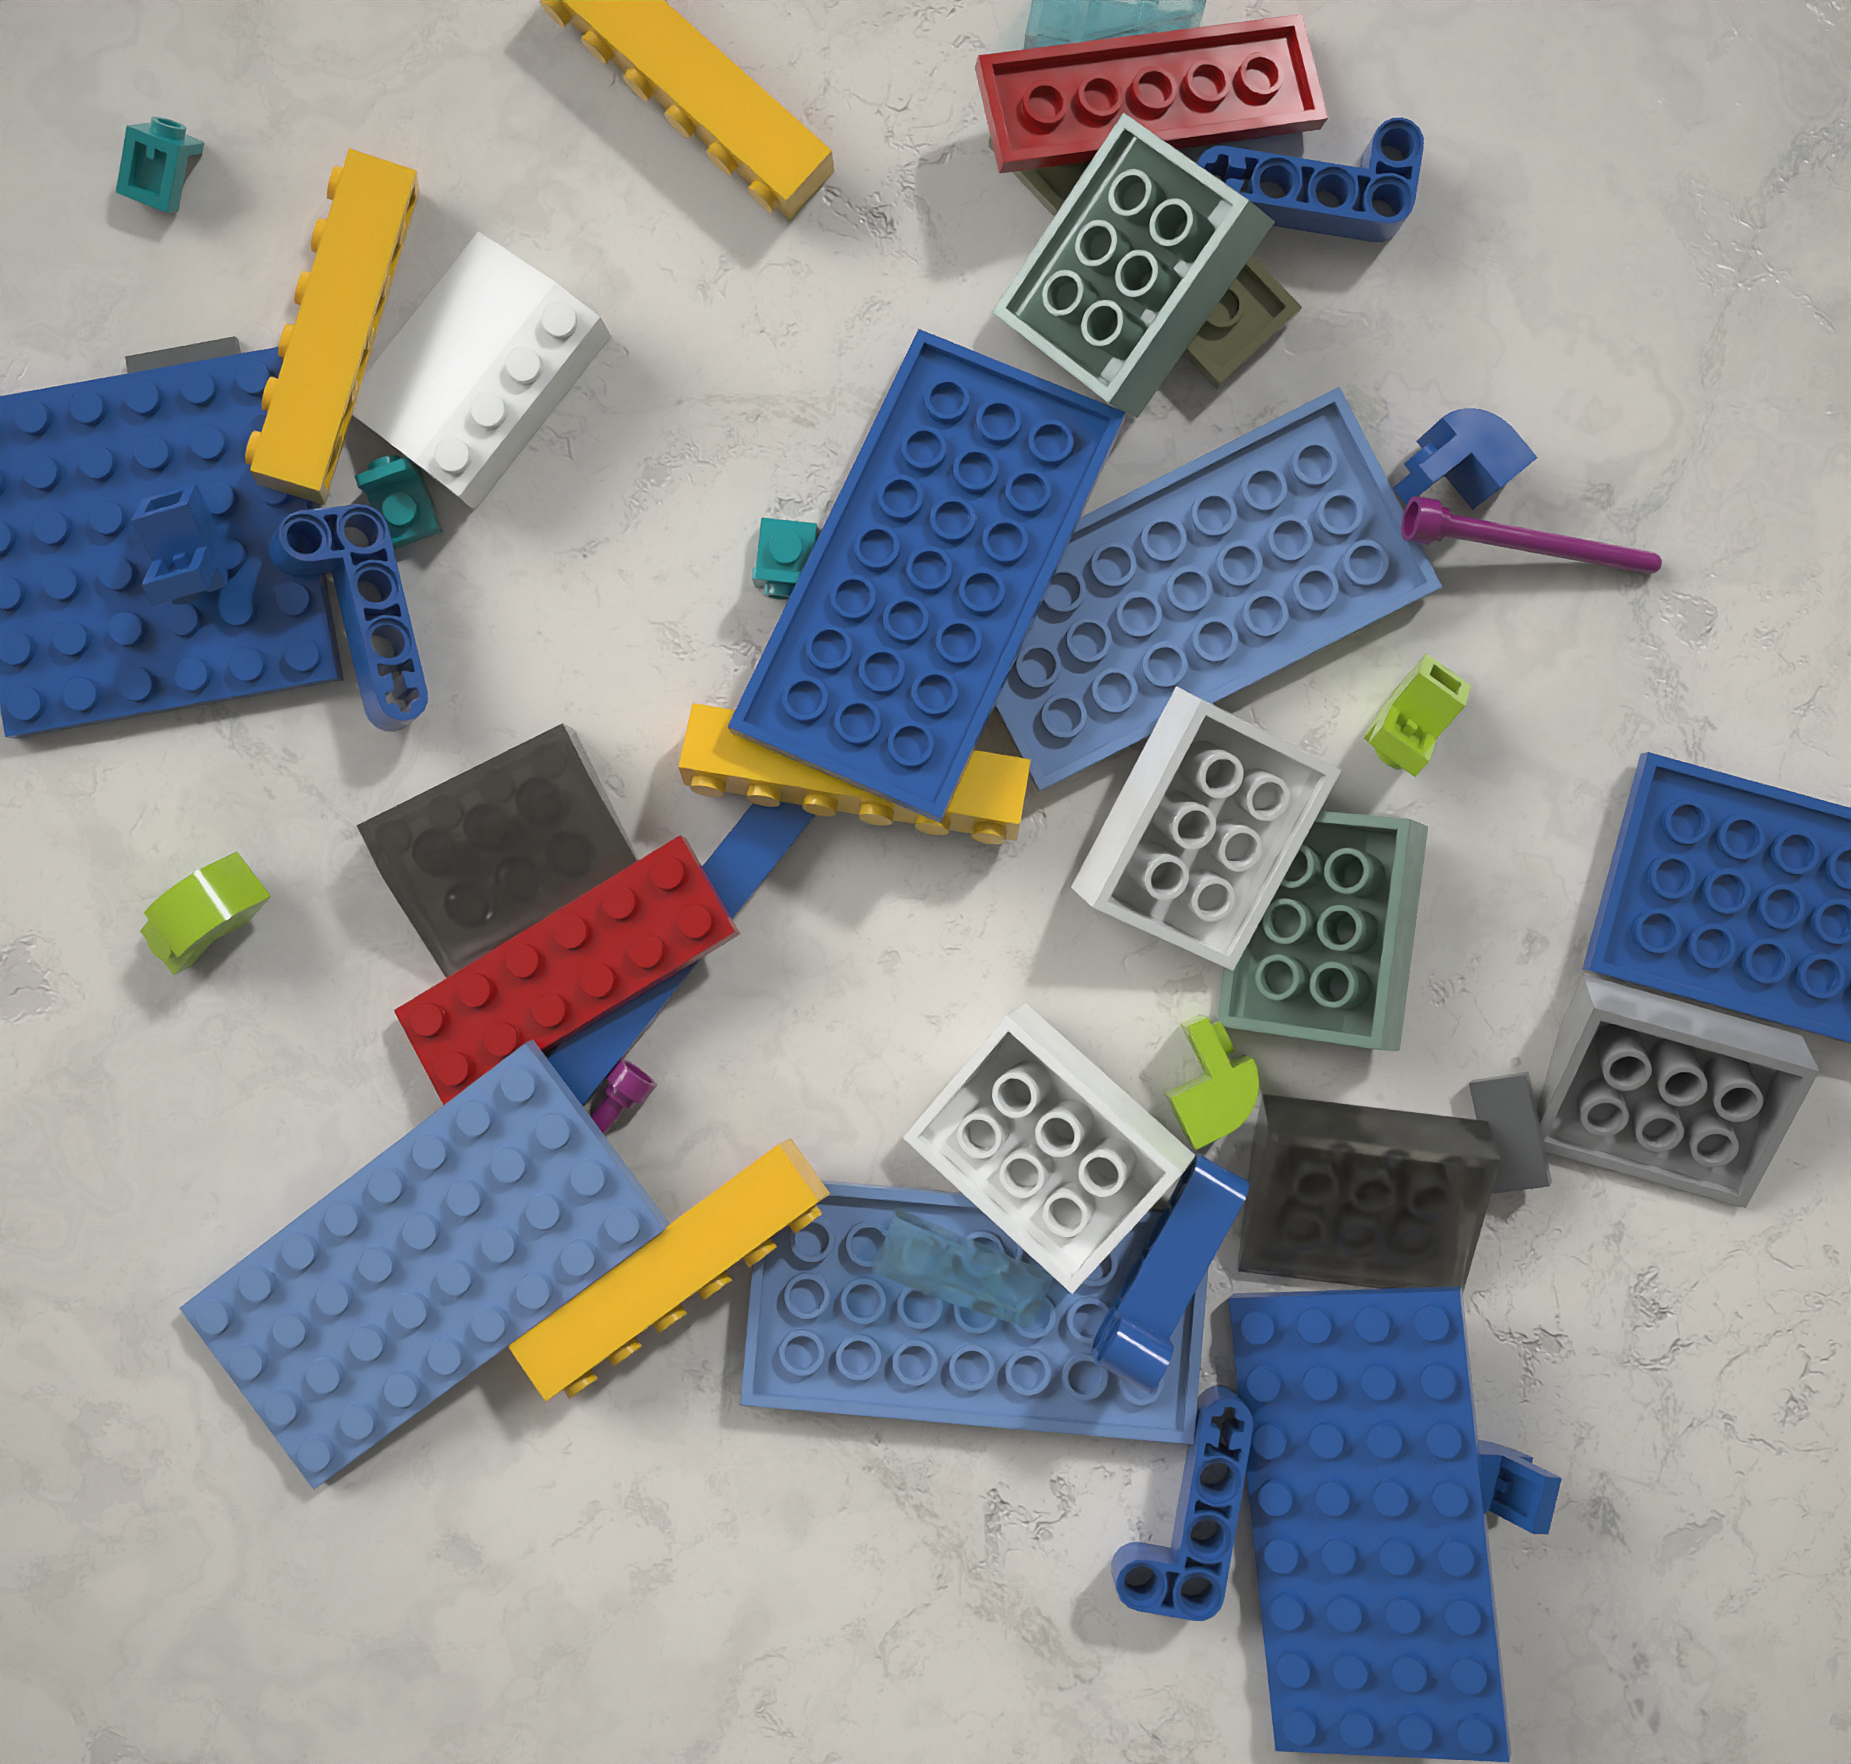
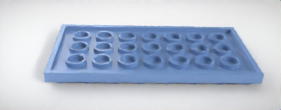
[995,386,1442,792]
[179,1040,670,1490]
[740,1180,1209,1445]

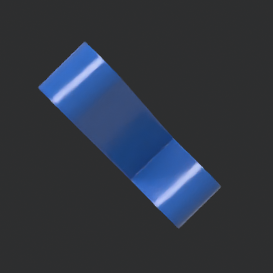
[1197,117,1424,242]
[269,504,428,732]
[1091,1154,1250,1393]
[1111,1385,1253,1621]

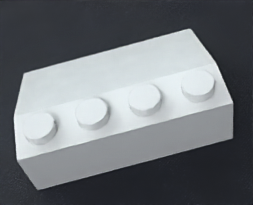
[352,231,611,510]
[1071,686,1342,971]
[903,1003,1195,1294]

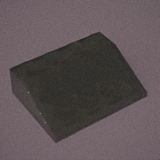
[356,723,639,978]
[1237,1094,1501,1292]

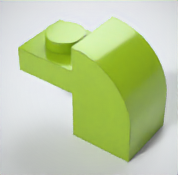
[1363,653,1471,777]
[140,852,271,976]
[1164,1014,1259,1150]

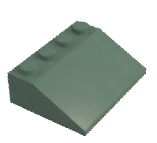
[992,113,1275,418]
[1217,811,1428,1051]

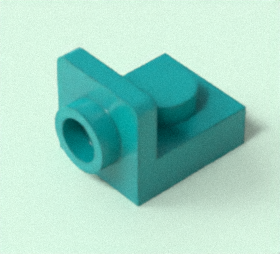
[115,117,204,213]
[354,455,443,549]
[752,517,818,600]

